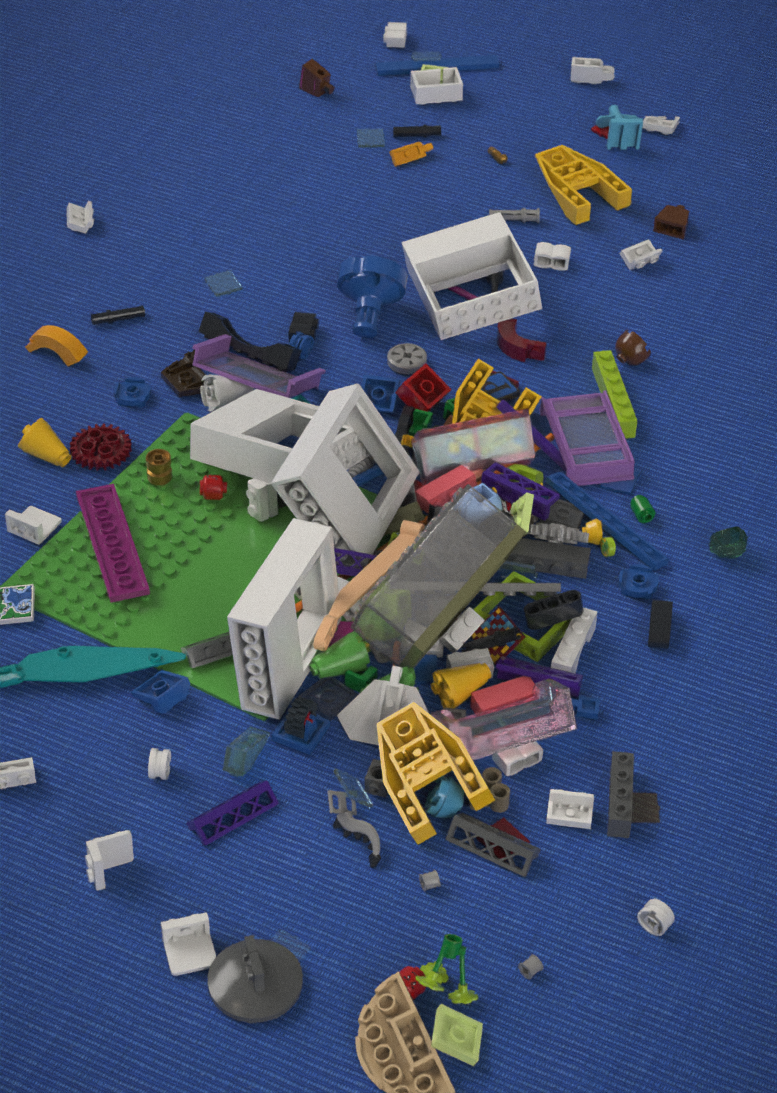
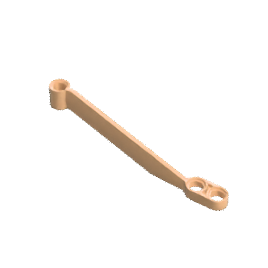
[313,520,425,651]

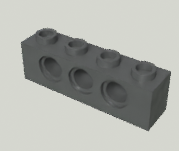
[607,751,634,838]

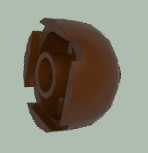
[615,330,651,366]

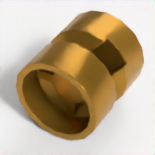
[146,449,172,485]

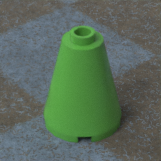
[309,631,370,679]

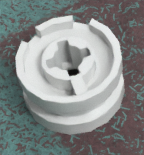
[148,748,171,780]
[637,899,675,936]

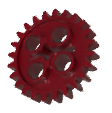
[70,423,132,471]

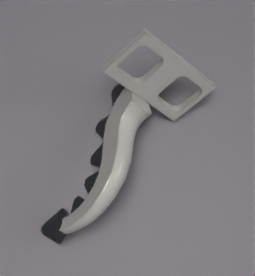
[328,790,381,868]

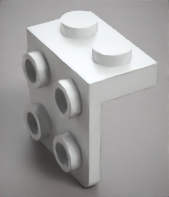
[85,830,134,890]
[161,912,216,976]

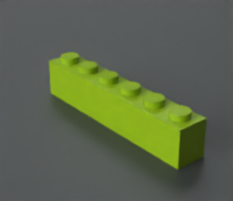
[592,350,637,439]

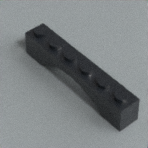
[198,312,302,372]

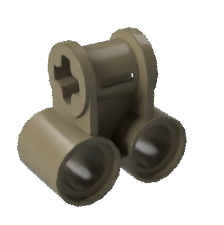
[464,767,510,813]

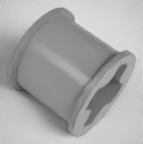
[419,870,440,892]
[518,954,543,980]

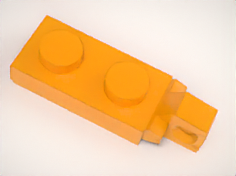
[389,142,434,167]

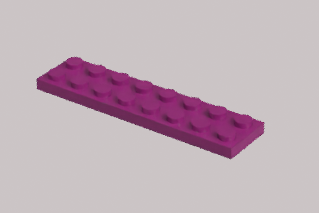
[76,484,150,603]

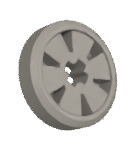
[387,343,427,374]

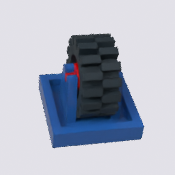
[272,696,330,755]

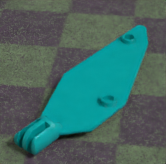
[0,646,186,688]

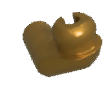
[488,147,508,164]

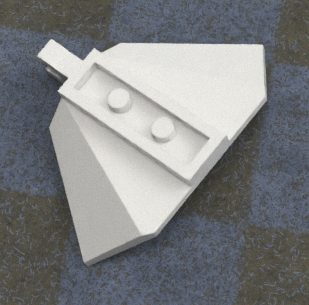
[337,666,429,745]

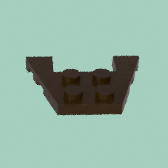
[161,349,206,397]

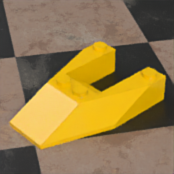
[535,145,632,225]
[450,359,542,456]
[376,702,495,845]

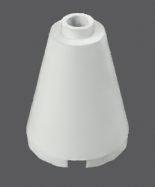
[200,374,254,411]

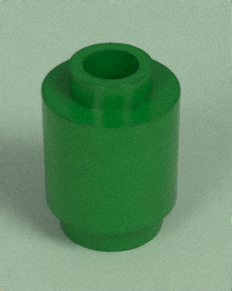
[630,495,656,523]

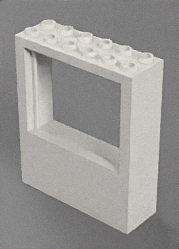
[402,212,542,340]
[271,383,420,567]
[190,389,370,483]
[227,518,342,720]

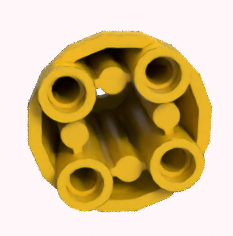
[18,418,71,467]
[430,663,491,709]

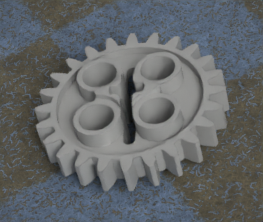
[527,523,589,544]

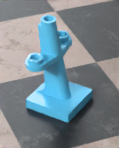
[596,105,643,150]

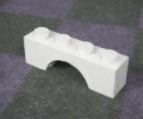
[551,608,597,673]

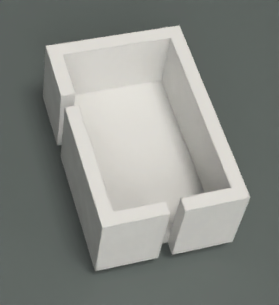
[411,67,463,105]

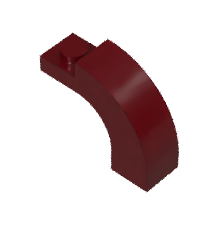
[497,318,546,362]

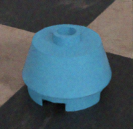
[425,776,464,818]

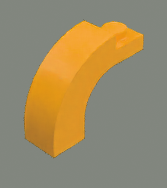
[25,325,88,367]

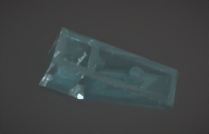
[223,727,270,777]

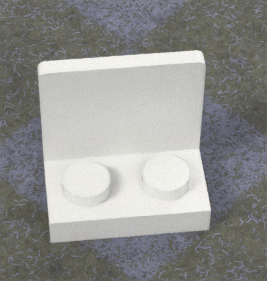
[5,506,62,545]

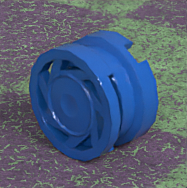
[289,331,314,360]

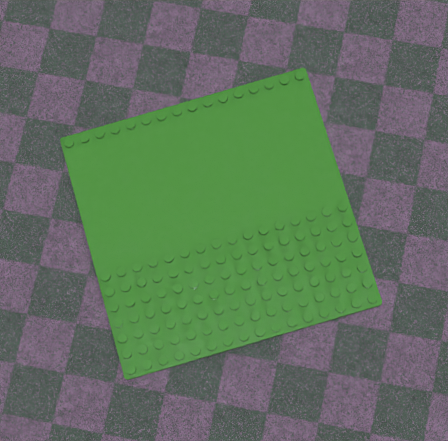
[0,413,426,721]

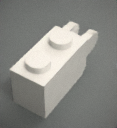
[570,57,615,84]

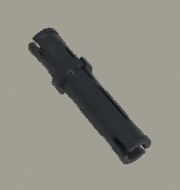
[393,124,441,137]
[91,305,145,325]
[461,627,521,652]

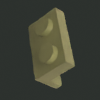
[383,501,425,537]

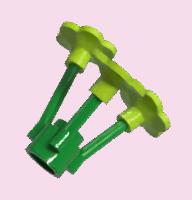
[415,934,478,1004]

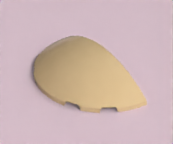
[355,972,456,1093]

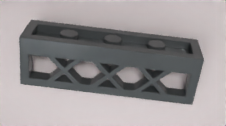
[181,632,233,668]
[446,813,541,877]

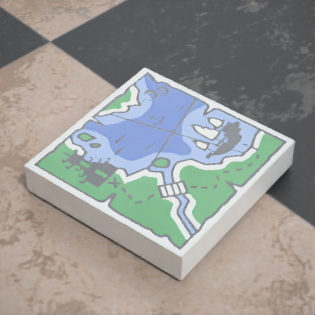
[0,584,35,625]

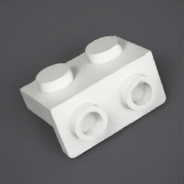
[67,201,94,234]
[620,239,662,270]
[0,757,36,789]
[546,789,594,829]

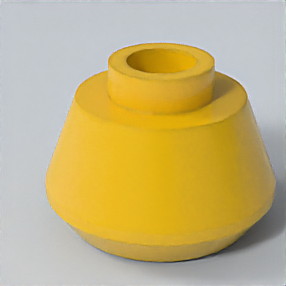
[582,518,603,545]

